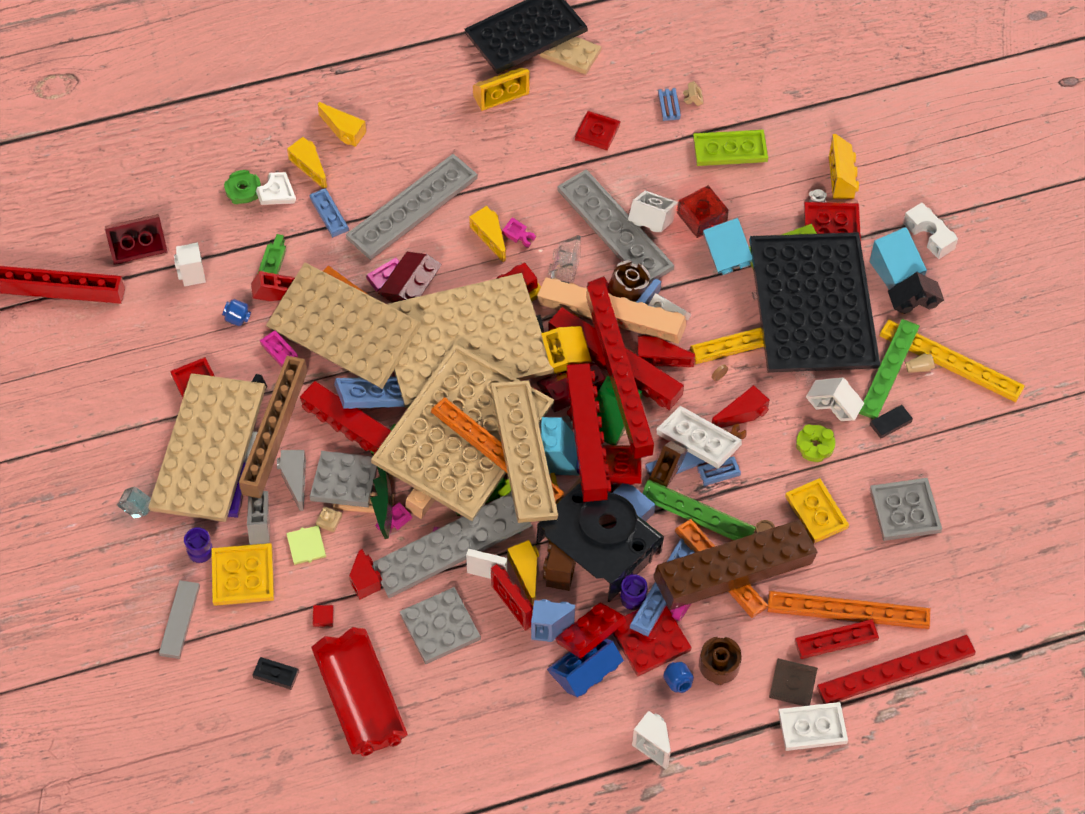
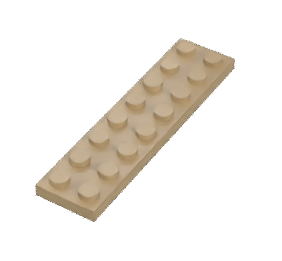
[490,381,558,523]

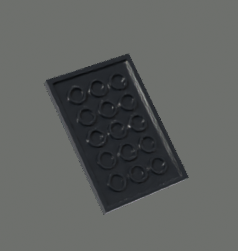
[464,0,588,74]

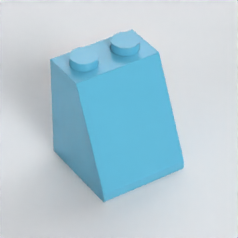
[703,218,752,275]
[869,227,927,290]
[541,417,579,476]

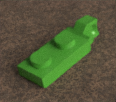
[258,234,286,274]

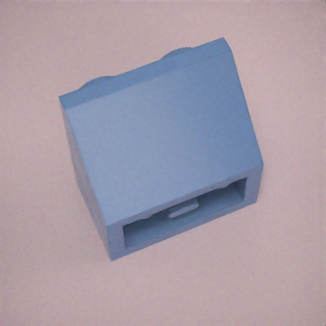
[531,599,575,642]

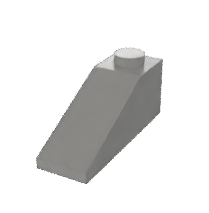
[277,450,306,511]
[247,491,270,545]

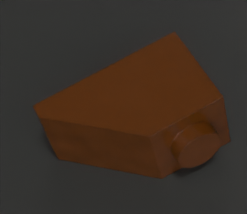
[649,441,688,487]

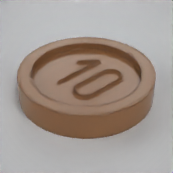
[712,365,728,381]
[755,520,775,533]

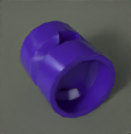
[184,527,213,563]
[620,574,647,610]

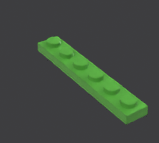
[859,319,920,419]
[642,480,756,540]

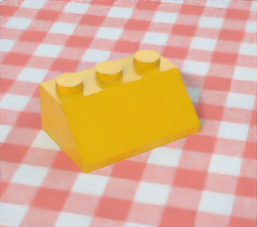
[473,68,529,111]
[828,134,859,199]

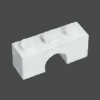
[903,203,958,259]

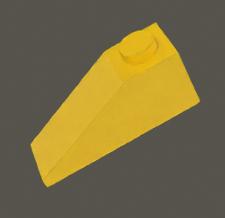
[317,102,366,147]
[287,137,327,189]
[469,206,506,262]
[507,540,539,606]

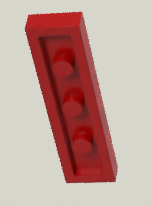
[794,619,879,659]

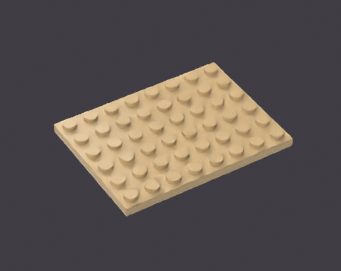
[387,273,554,408]
[371,344,554,521]

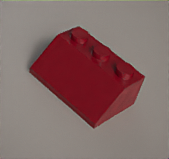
[105,214,168,265]
[378,252,442,303]
[537,362,605,413]

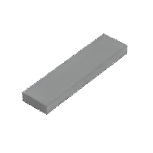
[159,580,200,659]

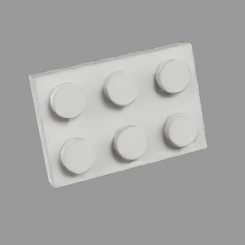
[778,702,848,751]

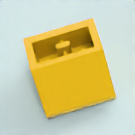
[541,326,592,374]

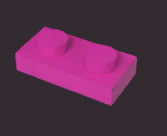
[366,257,399,292]
[260,330,298,367]

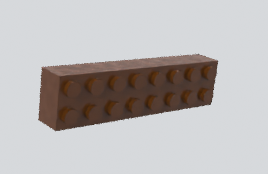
[653,519,818,610]

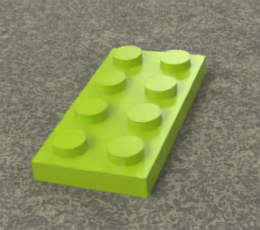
[693,130,768,166]

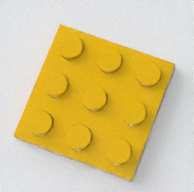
[211,543,274,606]

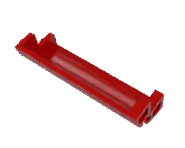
[311,627,408,757]

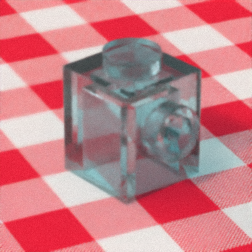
[117,487,151,518]

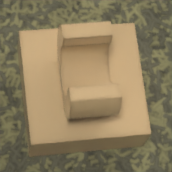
[683,81,704,106]
[316,507,342,532]

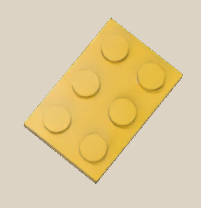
[785,478,849,543]

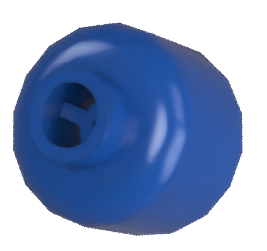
[222,299,251,326]
[663,662,694,693]

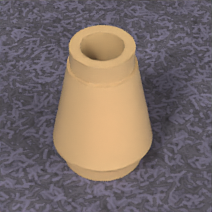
[905,353,935,373]

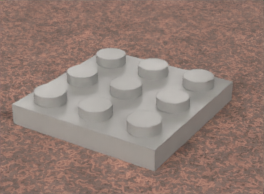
[310,451,377,508]
[869,478,942,541]
[400,587,481,665]

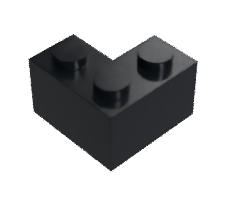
[888,272,944,314]

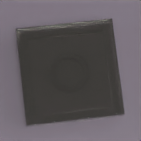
[769,658,818,706]

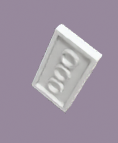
[656,406,742,469]

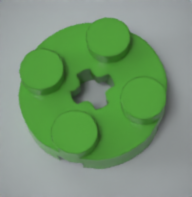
[224,170,261,204]

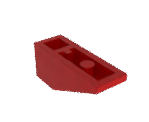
[251,271,295,302]
[637,336,695,367]
[712,385,770,428]

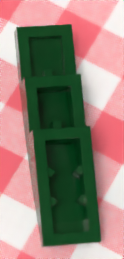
[370,466,393,539]

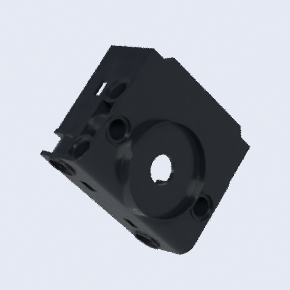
[536,482,664,602]

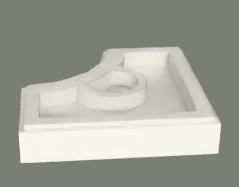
[256,172,296,205]

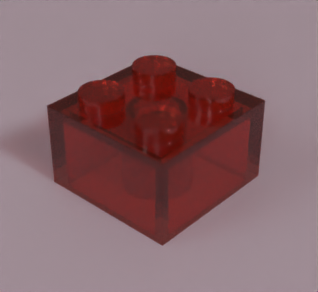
[677,185,729,238]

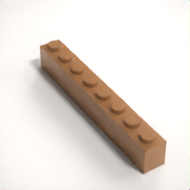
[239,356,307,499]

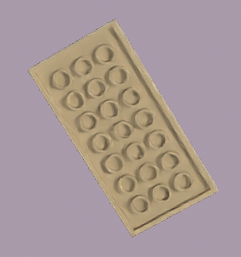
[266,263,422,389]
[149,373,266,522]

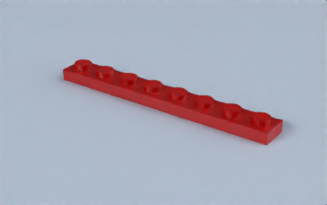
[817,635,976,704]

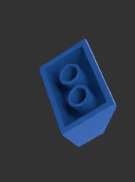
[547,639,624,697]

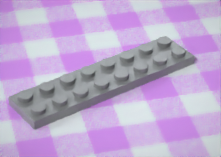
[346,154,478,260]
[557,169,674,285]
[373,492,532,598]

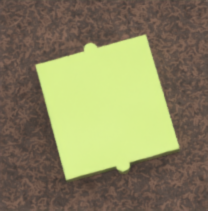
[286,526,326,565]

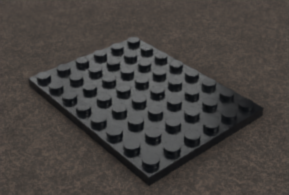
[749,232,880,373]

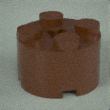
[608,260,650,302]
[699,636,742,685]

